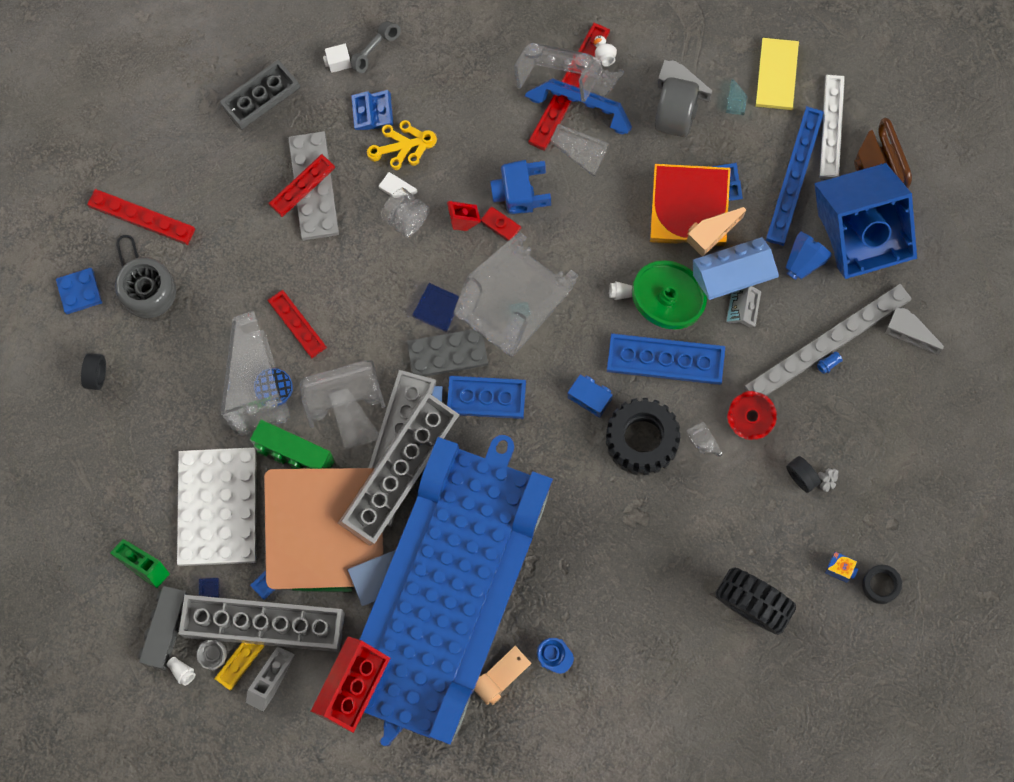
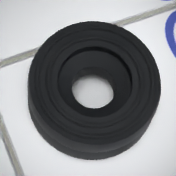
[786,456,821,493]

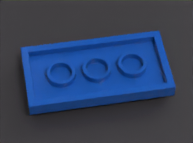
[447,376,526,419]

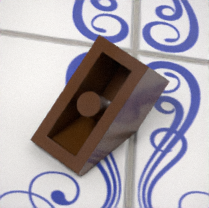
[854,130,886,171]

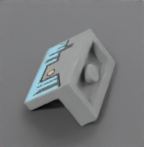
[726,286,761,328]

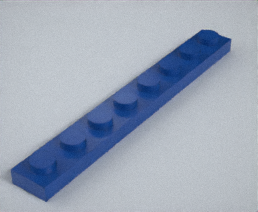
[766,106,824,246]

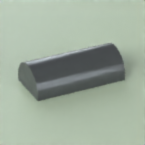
[220,60,300,130]

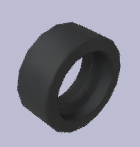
[81,353,106,390]
[862,564,902,604]

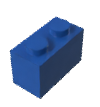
[568,374,613,418]

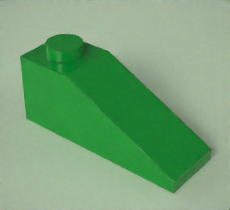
[110,539,170,588]

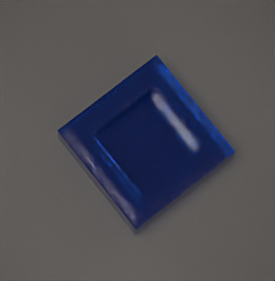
[199,578,219,598]

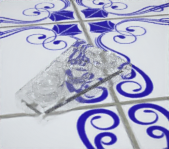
[551,124,609,178]
[329,388,379,449]

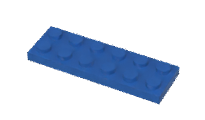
[607,334,725,385]

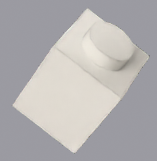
[323,43,352,73]

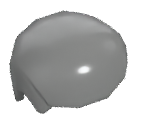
[196,639,227,670]

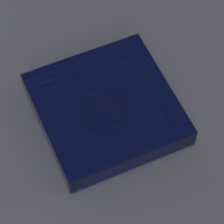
[412,283,463,332]

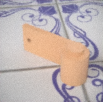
[474,646,532,705]

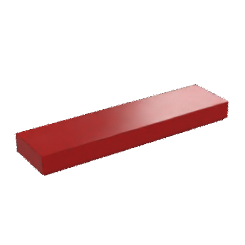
[268,154,335,217]
[268,290,327,359]

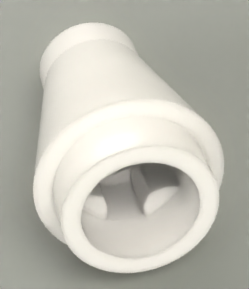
[609,281,632,300]
[167,657,195,686]

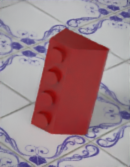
[310,637,390,733]

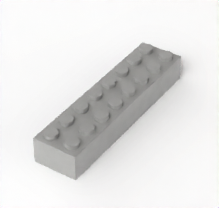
[338,392,459,545]
[179,595,345,652]

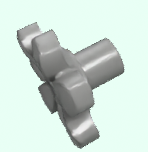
[818,468,838,492]

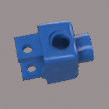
[490,160,551,214]

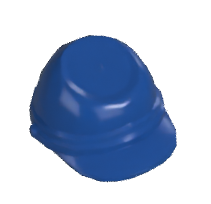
[537,638,574,674]

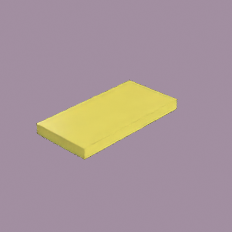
[755,38,799,110]

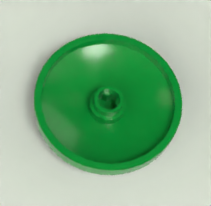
[632,260,707,330]

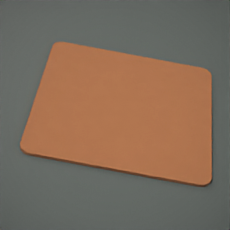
[264,468,383,589]

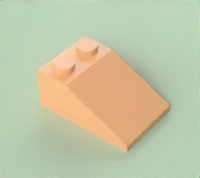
[687,207,746,256]

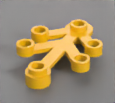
[367,120,437,170]

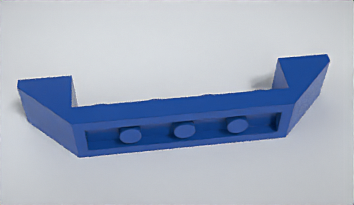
[525,78,632,134]

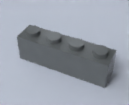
[138,586,189,671]

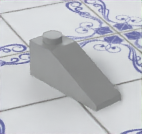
[657,60,712,102]
[885,307,944,355]
[246,646,295,712]

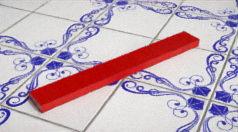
[528,22,610,151]

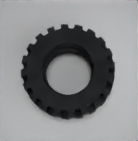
[606,398,681,476]
[716,567,796,635]

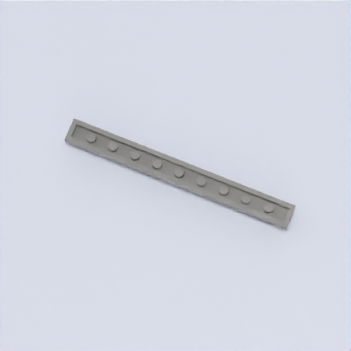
[745,284,912,396]

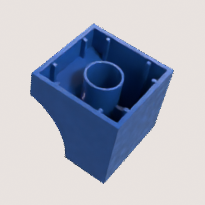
[814,163,917,279]

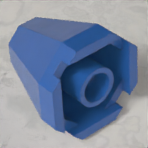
[786,231,832,280]

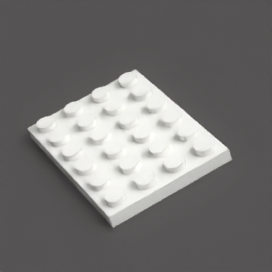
[177,448,256,566]

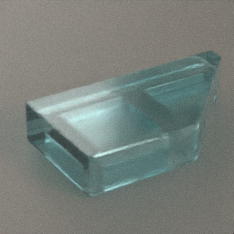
[726,79,747,115]

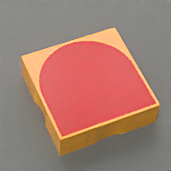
[650,164,730,246]

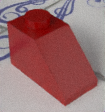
[447,201,481,231]

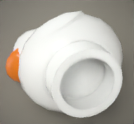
[594,36,617,66]

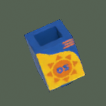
[825,552,858,583]

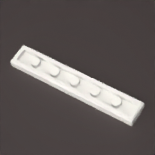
[819,75,844,179]

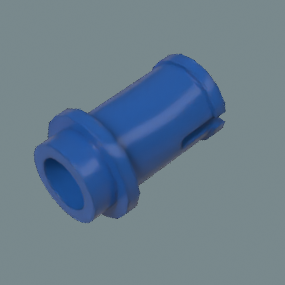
[817,351,843,374]

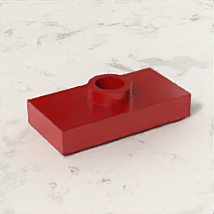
[481,206,521,243]

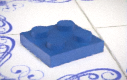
[56,268,102,314]

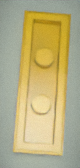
[214,643,265,691]

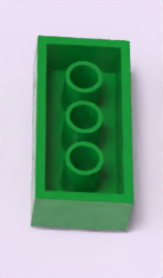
[250,419,335,469]

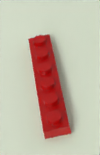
[87,189,195,245]

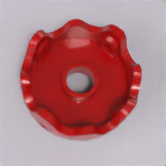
[727,391,777,440]

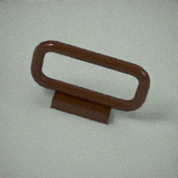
[878,117,912,189]

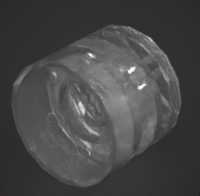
[380,188,430,238]

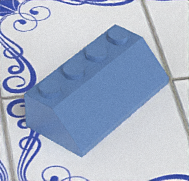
[693,237,779,300]

